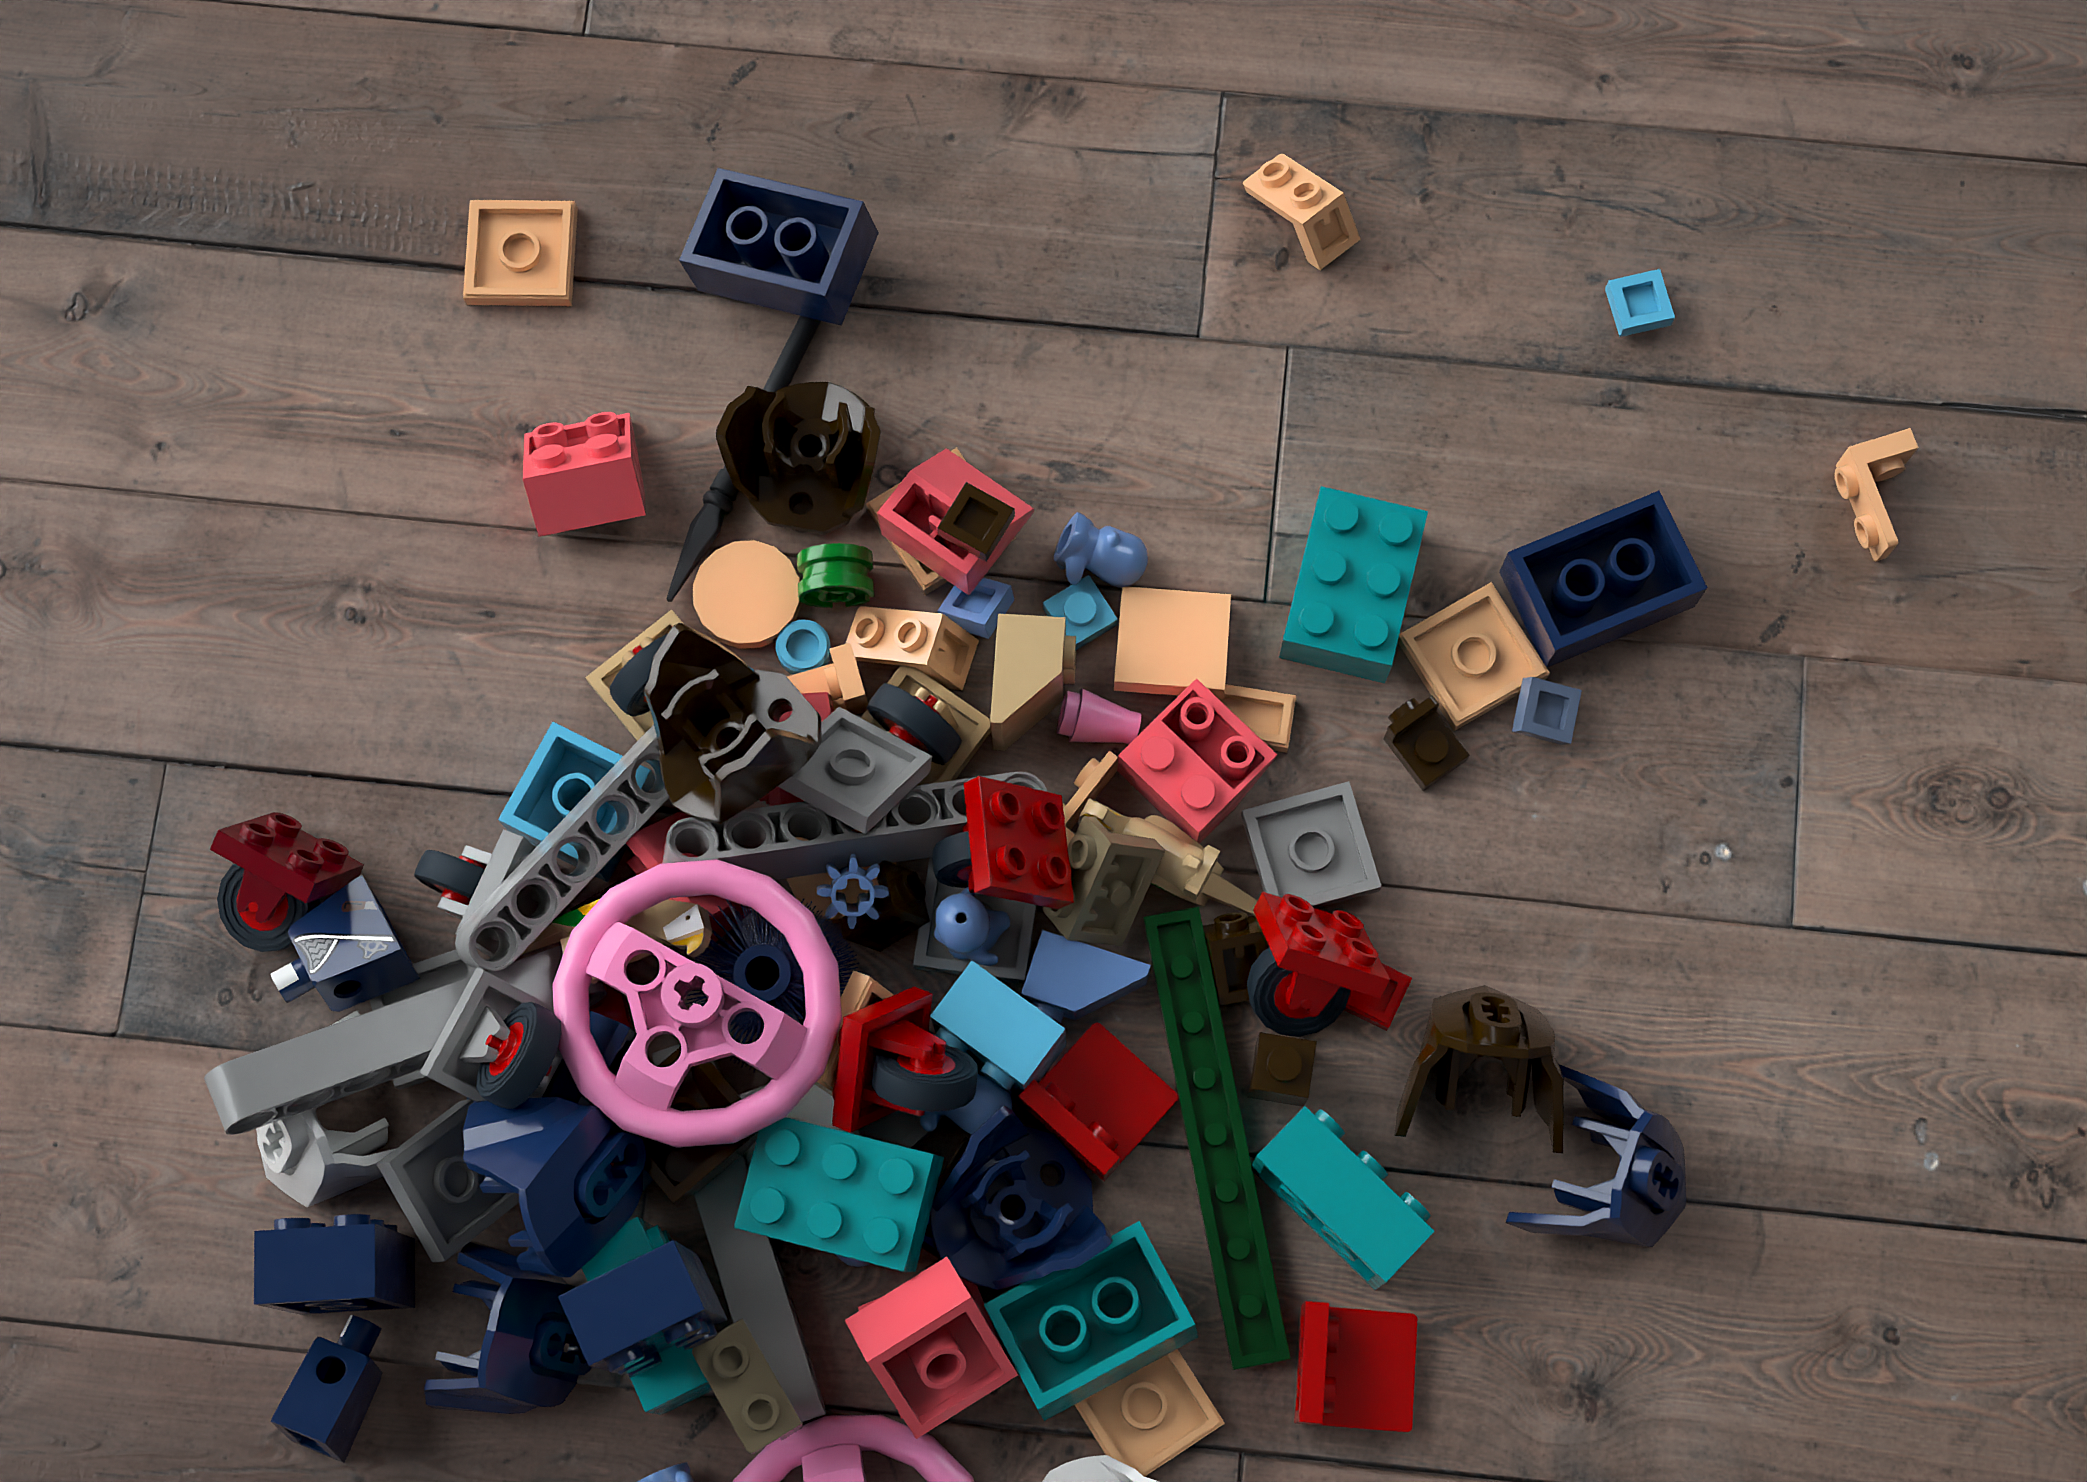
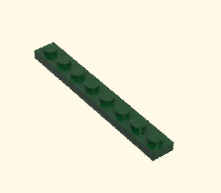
[1143,907,1291,1371]

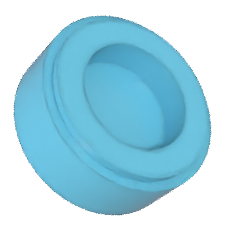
[776,620,832,675]

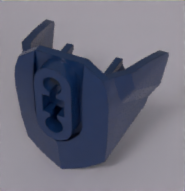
[1506,1064,1686,1247]
[463,1097,646,1278]
[930,1106,1113,1290]
[424,1241,592,1414]

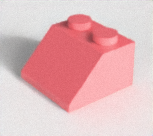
[845,1257,1018,1439]

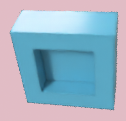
[1605,269,1675,337]
[1043,575,1118,650]

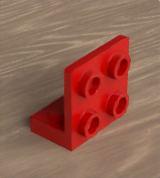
[1018,1022,1178,1182]
[1294,1301,1418,1433]

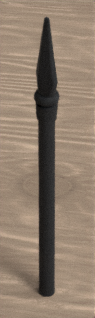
[666,316,821,602]

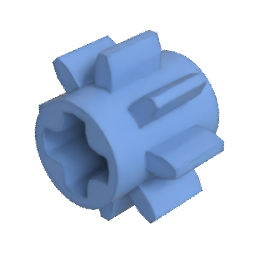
[817,854,889,929]

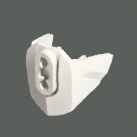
[256,1011,395,1207]

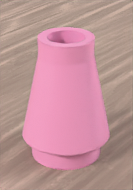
[1057,688,1141,744]

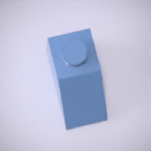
[1021,930,1151,1024]

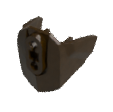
[716,382,881,535]
[644,623,822,824]
[1394,985,1564,1154]

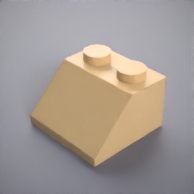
[990,613,1076,751]

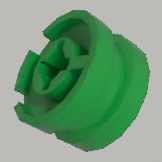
[797,543,875,608]

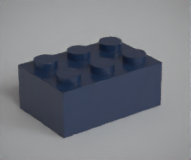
[679,168,879,326]
[1499,491,1708,668]
[254,1214,415,1315]
[558,1240,727,1378]

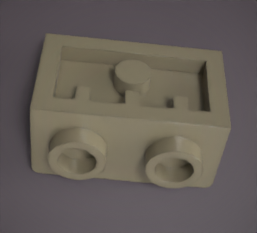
[1043,816,1166,946]
[692,1318,802,1454]

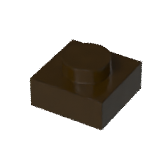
[937,482,1015,562]

